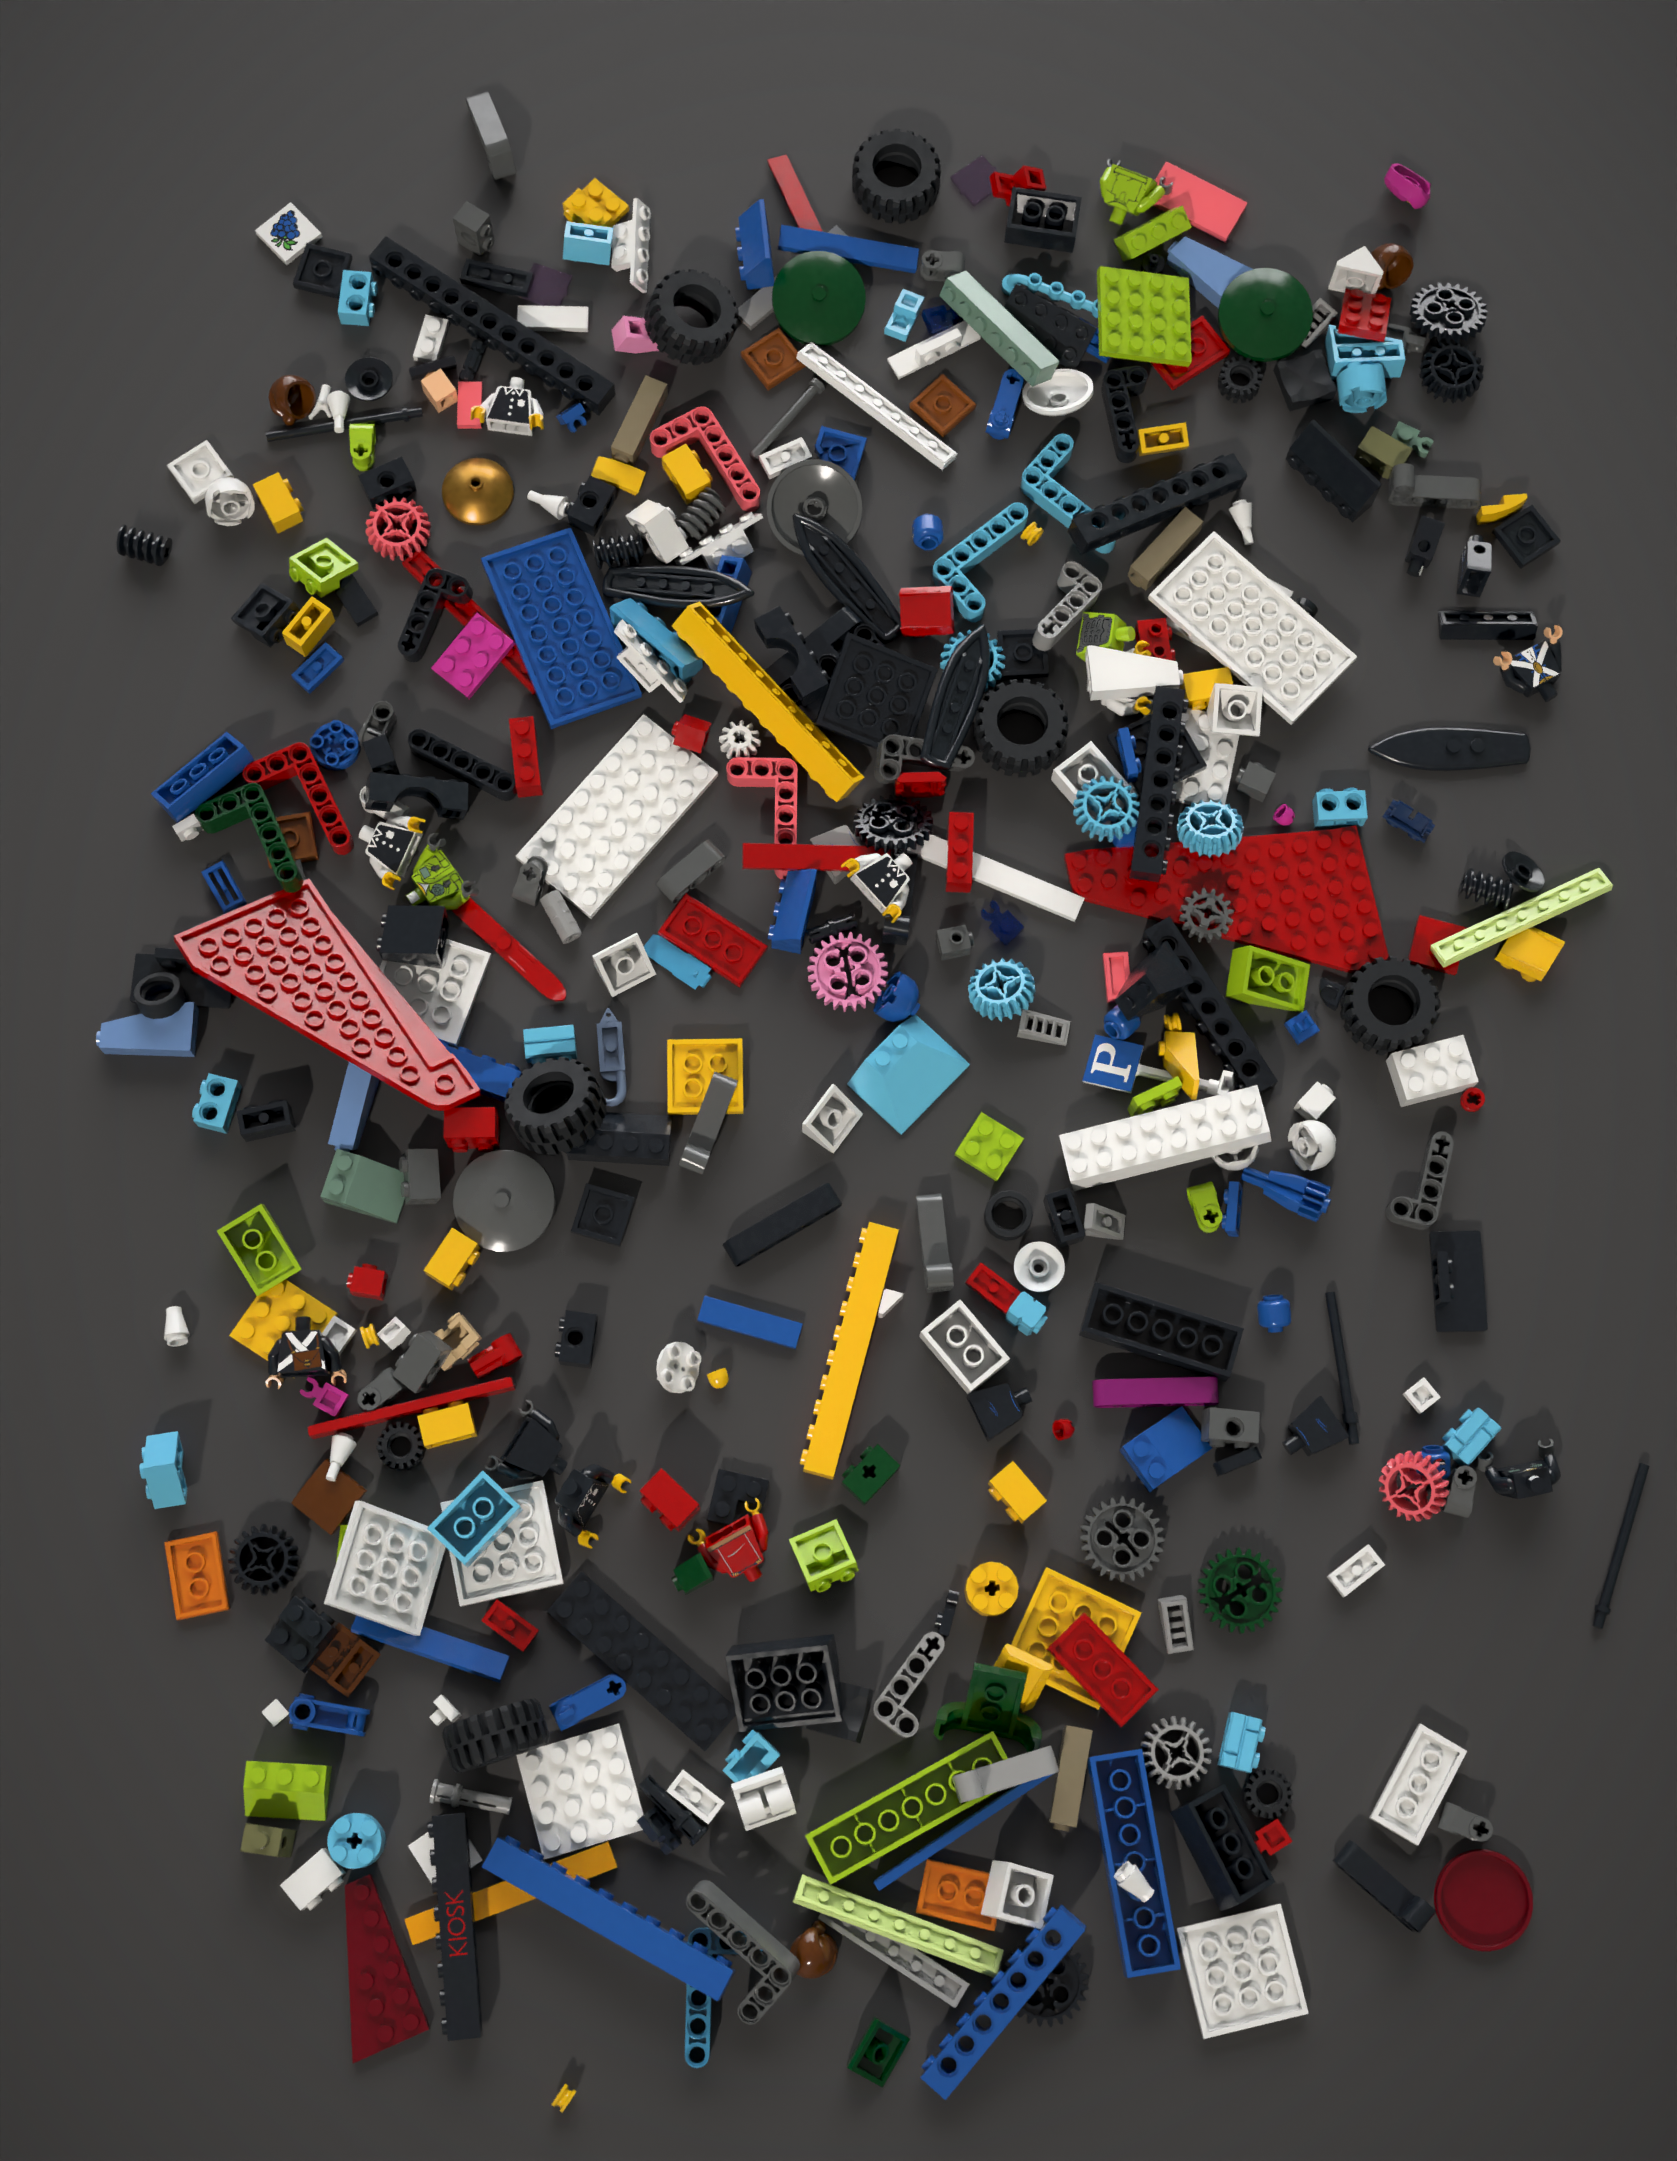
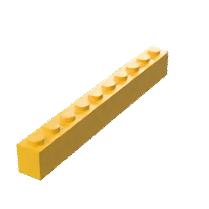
[672,601,865,803]
[800,1222,899,1480]

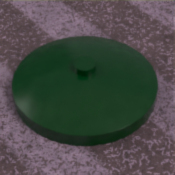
[772,251,866,346]
[1218,268,1313,362]

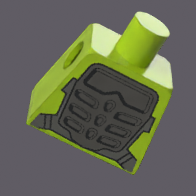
[1076,612,1135,662]

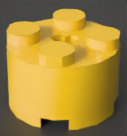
[964,1562,1019,1617]

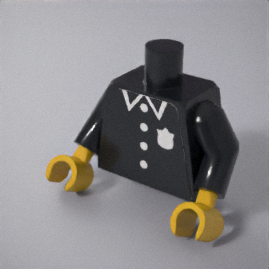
[554,1464,632,1549]

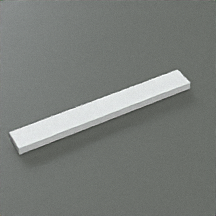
[796,342,957,470]
[900,825,1085,922]

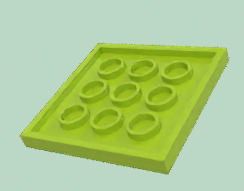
[1097,266,1192,367]

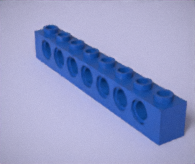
[920,1904,1086,2100]

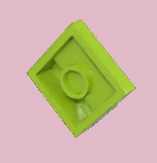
[289,538,358,598]
[789,1519,859,1592]

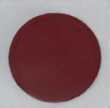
[1434,1849,1533,1952]

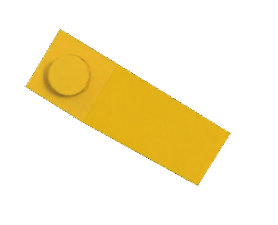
[1158,1031,1200,1100]

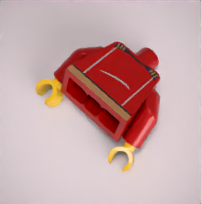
[688,1498,768,1582]

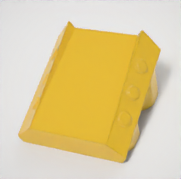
[1494,927,1565,982]
[994,1644,1053,1713]

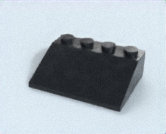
[725,1634,843,1732]

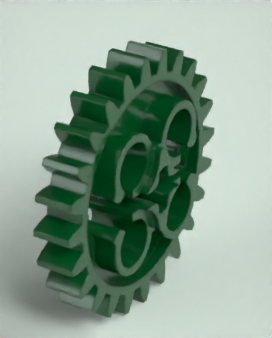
[1197,1547,1283,1634]

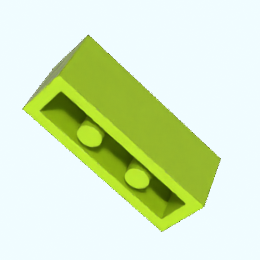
[1113,206,1192,261]

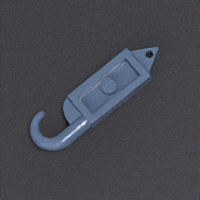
[597,1008,627,1107]

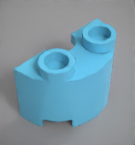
[722,1730,781,1783]

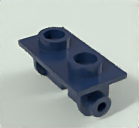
[1382,799,1435,843]

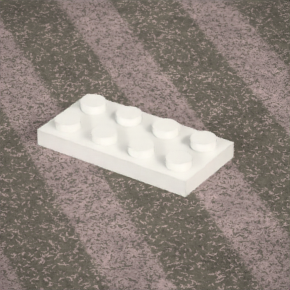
[1369,1724,1467,1845]

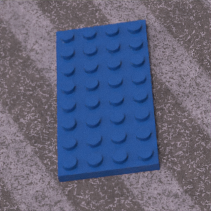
[481,527,642,729]

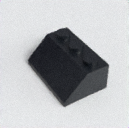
[1004,187,1082,253]

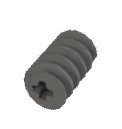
[675,487,726,540]

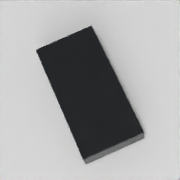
[409,355,457,381]
[334,574,379,627]

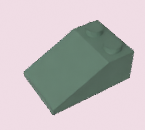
[320,1149,405,1224]

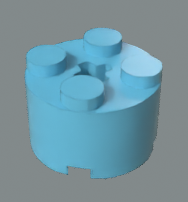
[1336,362,1387,413]
[327,1813,386,1869]

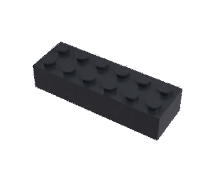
[1079,1282,1244,1382]

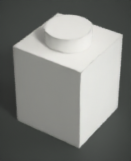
[1293,1081,1336,1120]

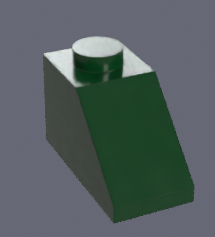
[671,1553,714,1595]

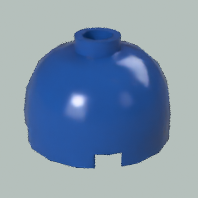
[873,971,920,1022]

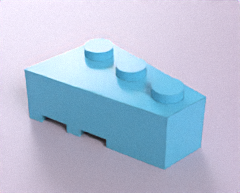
[1324,324,1406,380]

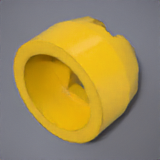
[707,1368,729,1389]

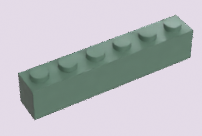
[939,271,1060,387]

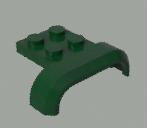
[933,1662,1042,1753]

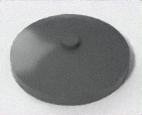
[767,459,863,556]
[453,1150,556,1252]

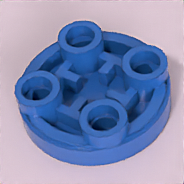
[310,720,361,771]

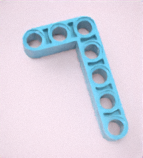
[1020,433,1116,554]
[932,502,1028,622]

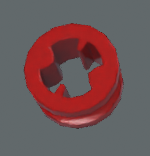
[1460,1088,1485,1112]

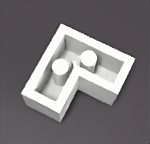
[626,500,690,564]

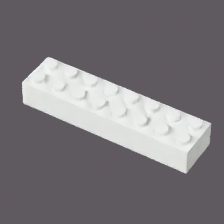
[1059,1085,1272,1191]

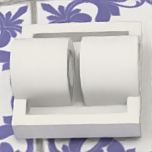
[731,1766,796,1831]

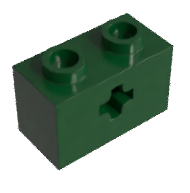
[842,1444,901,1506]

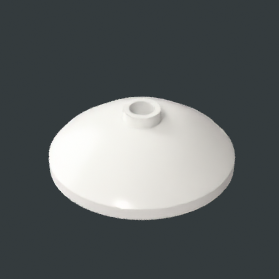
[1022,369,1094,416]

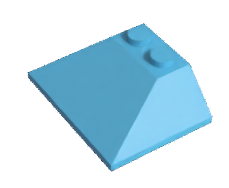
[847,1014,970,1135]

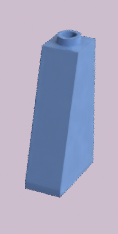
[1166,236,1253,308]
[96,1002,199,1057]
[328,1062,380,1152]

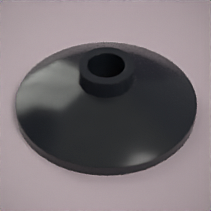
[345,357,393,401]
[1502,852,1545,892]

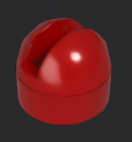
[1052,1419,1075,1441]

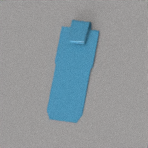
[644,934,712,990]

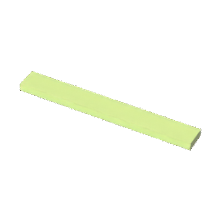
[1430,868,1613,968]
[793,1874,1004,1978]

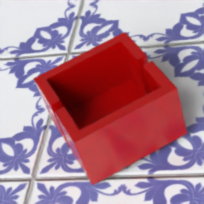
[444,1107,500,1153]
[640,1468,701,1532]

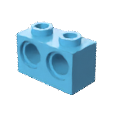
[338,270,378,326]
[1312,788,1368,828]
[192,1073,242,1134]

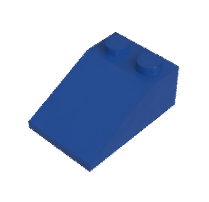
[1119,1406,1212,1493]

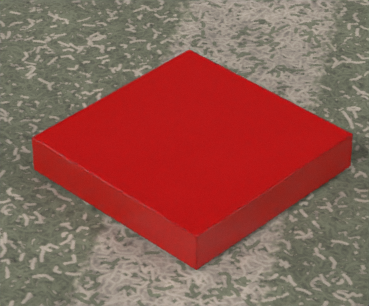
[1408,915,1467,976]

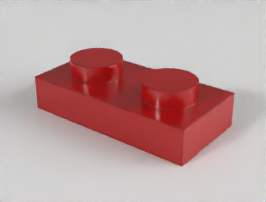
[965,1262,1021,1314]
[481,1599,540,1652]

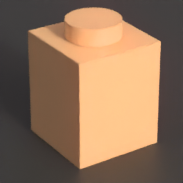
[421,368,458,413]

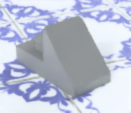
[1084,1203,1126,1240]

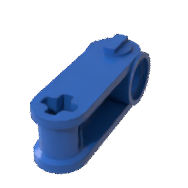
[985,369,1024,440]
[549,1674,626,1731]
[289,1693,371,1737]

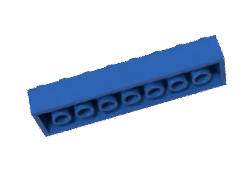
[1087,1749,1181,1978]

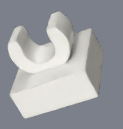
[429,1695,461,1726]

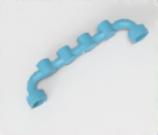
[1001,273,1098,318]

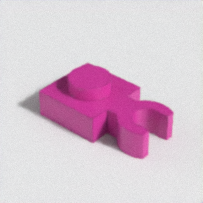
[300,1377,349,1418]

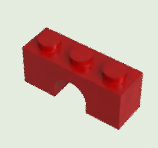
[509,716,543,798]
[945,812,974,893]

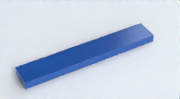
[778,225,919,273]
[351,1615,509,1683]

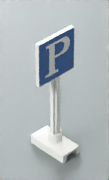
[1082,1034,1234,1096]

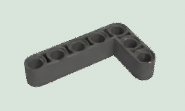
[686,1880,800,2025]

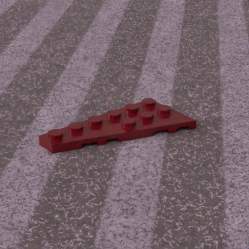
[345,1874,430,2063]

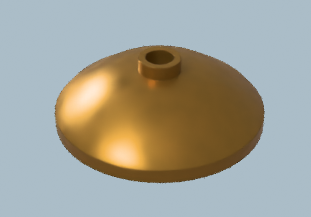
[442,458,514,526]

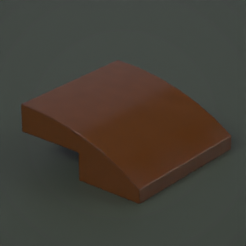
[291,1459,367,1535]
[310,1622,381,1698]

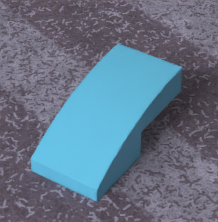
[884,289,925,342]

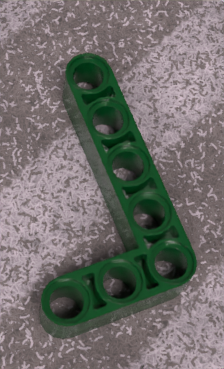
[195,783,303,893]

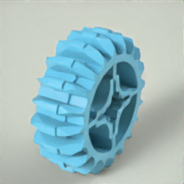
[940,629,1005,692]
[1073,776,1140,842]
[1177,799,1244,858]
[968,958,1036,1022]

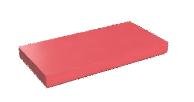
[1153,161,1248,242]

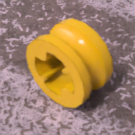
[1020,522,1044,546]
[1164,1012,1182,1032]
[360,1323,380,1349]
[552,2083,577,2113]

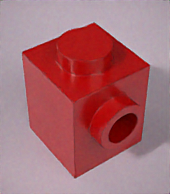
[672,714,712,753]
[347,1264,388,1300]

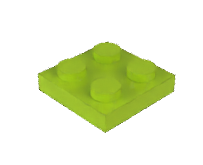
[1127,1076,1183,1117]
[955,1112,1024,1182]

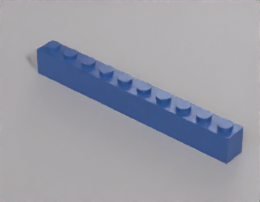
[482,1835,736,2001]

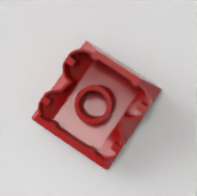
[899,586,955,638]
[895,771,947,798]

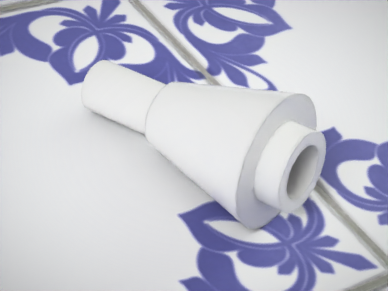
[326,391,350,433]
[527,490,570,520]
[1229,499,1254,545]
[326,1433,357,1482]

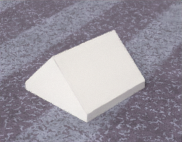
[1328,246,1383,294]
[1206,683,1263,737]
[592,933,656,997]
[802,1084,863,1153]

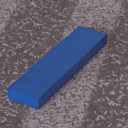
[697,1296,803,1349]

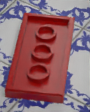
[658,893,768,988]
[1046,1612,1159,1727]

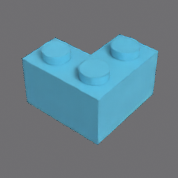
[140,1431,187,1509]

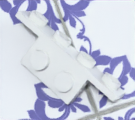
[611,198,651,293]
[887,321,981,379]
[674,511,763,571]
[614,619,688,703]

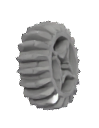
[1140,1716,1212,1790]

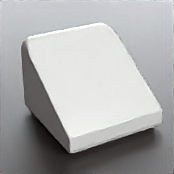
[878,1289,904,1318]

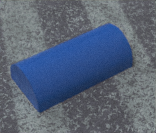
[151,732,255,823]

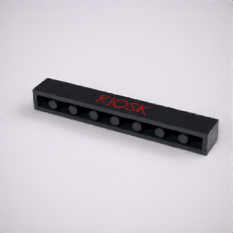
[428,1812,483,2041]

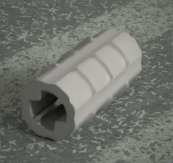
[540,890,582,944]

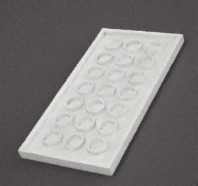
[1148,531,1357,725]
[516,714,718,919]

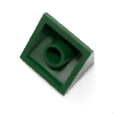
[846,2016,910,2088]

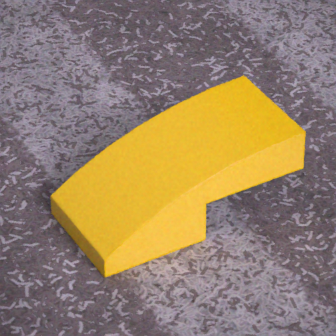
[591,456,646,496]
[1476,493,1527,525]

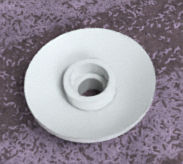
[1014,1242,1065,1292]

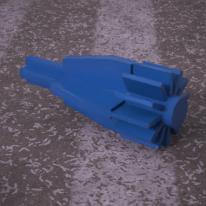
[1241,1167,1331,1222]

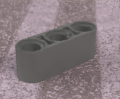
[656,840,726,904]

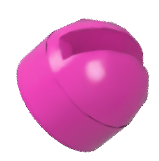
[1273,804,1295,826]

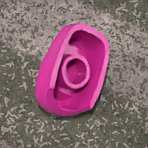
[1384,163,1431,209]

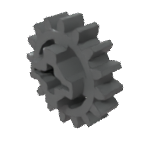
[1179,888,1234,943]

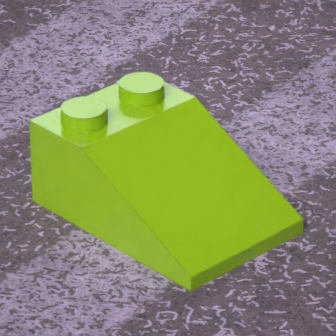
[1225,945,1310,1013]
[217,1204,302,1296]

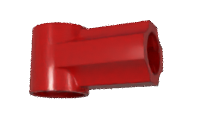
[467,1333,523,1379]

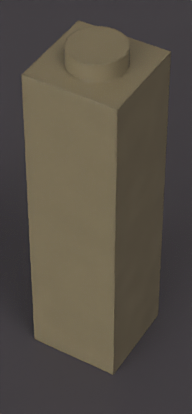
[611,375,668,466]
[1128,507,1204,591]
[1048,1725,1093,1832]

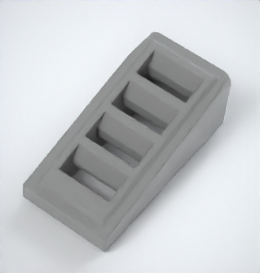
[1302,298,1338,349]
[1017,1009,1071,1046]
[1158,1595,1194,1654]

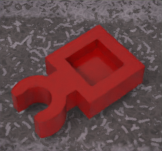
[1254,1817,1293,1856]

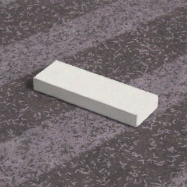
[517,305,589,332]

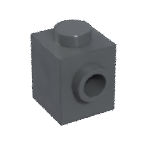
[1235,762,1276,802]
[936,925,974,961]

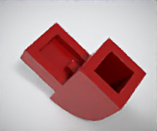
[989,165,1047,206]

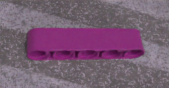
[1092,1377,1219,1408]

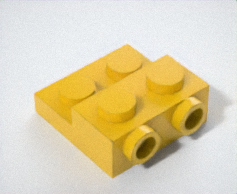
[563,178,629,228]

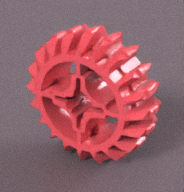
[365,497,431,561]
[1378,1451,1450,1522]

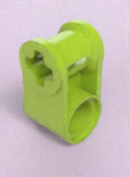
[349,424,376,471]
[1186,1181,1222,1233]

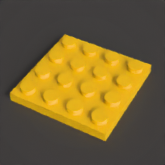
[1011,1567,1141,1710]

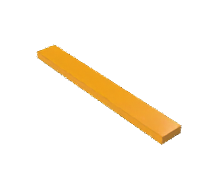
[404,1842,618,1945]

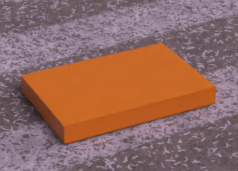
[164,1531,230,1621]
[915,1859,997,1931]

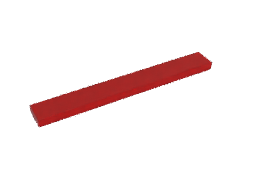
[402,549,535,695]
[307,1377,515,1439]

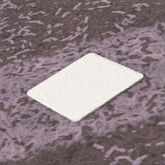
[262,1699,289,1726]

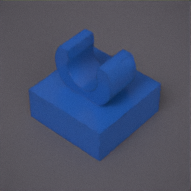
[556,403,587,433]
[1284,1010,1320,1045]

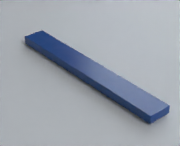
[873,1773,1055,1891]

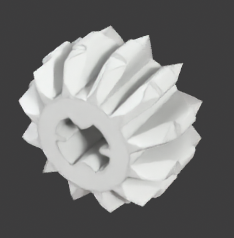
[719,720,761,760]

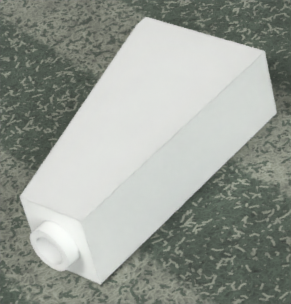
[1085,645,1183,701]

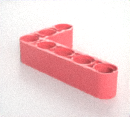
[650,406,760,512]
[726,757,797,879]

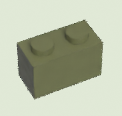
[1354,426,1413,479]

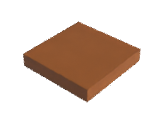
[741,328,806,391]
[909,374,976,438]
[267,811,319,868]

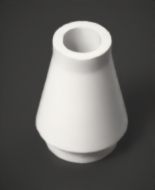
[164,1306,190,1346]
[1114,1861,1154,1902]

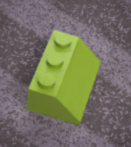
[243,1761,332,1821]

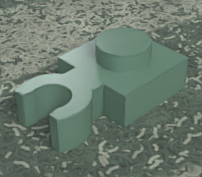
[1391,421,1434,458]

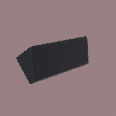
[1438,611,1538,640]

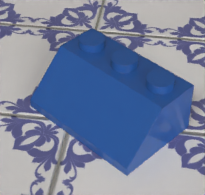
[735,199,774,290]
[768,869,817,954]

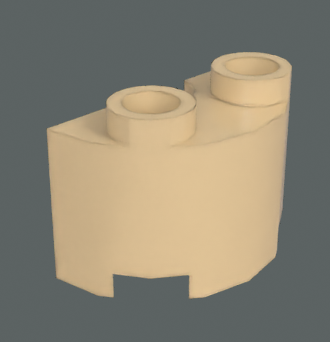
[434,1312,482,1371]

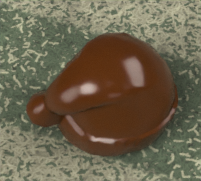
[1371,243,1414,291]
[268,375,316,426]
[790,1920,838,1978]

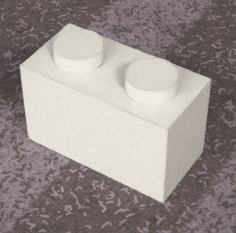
[280,1848,346,1911]

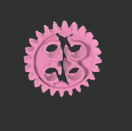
[807,932,888,1012]

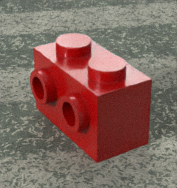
[1135,618,1175,661]

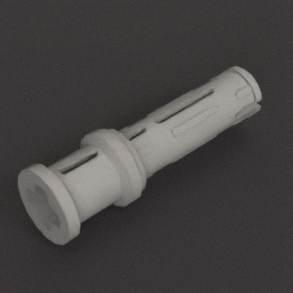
[429,1779,513,1815]

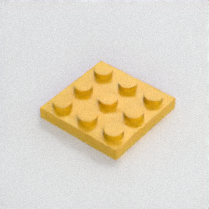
[667,1038,743,1115]
[229,1279,339,1378]

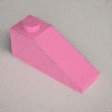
[612,316,659,354]

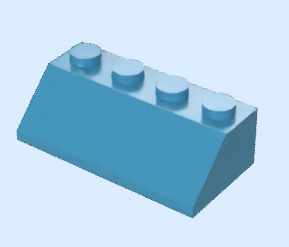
[609,598,703,685]

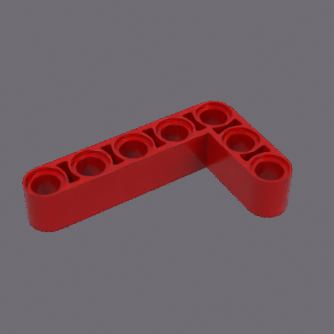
[243,742,354,855]

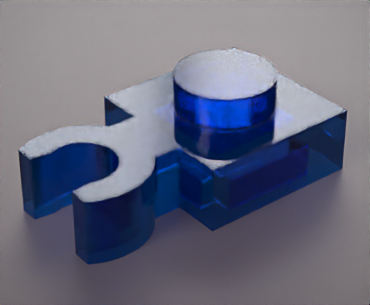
[921,305,965,335]
[981,900,1024,946]

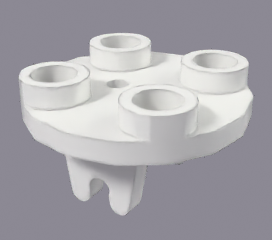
[656,1342,701,1393]

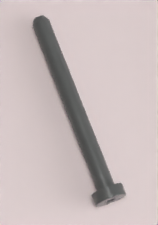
[750,378,825,460]

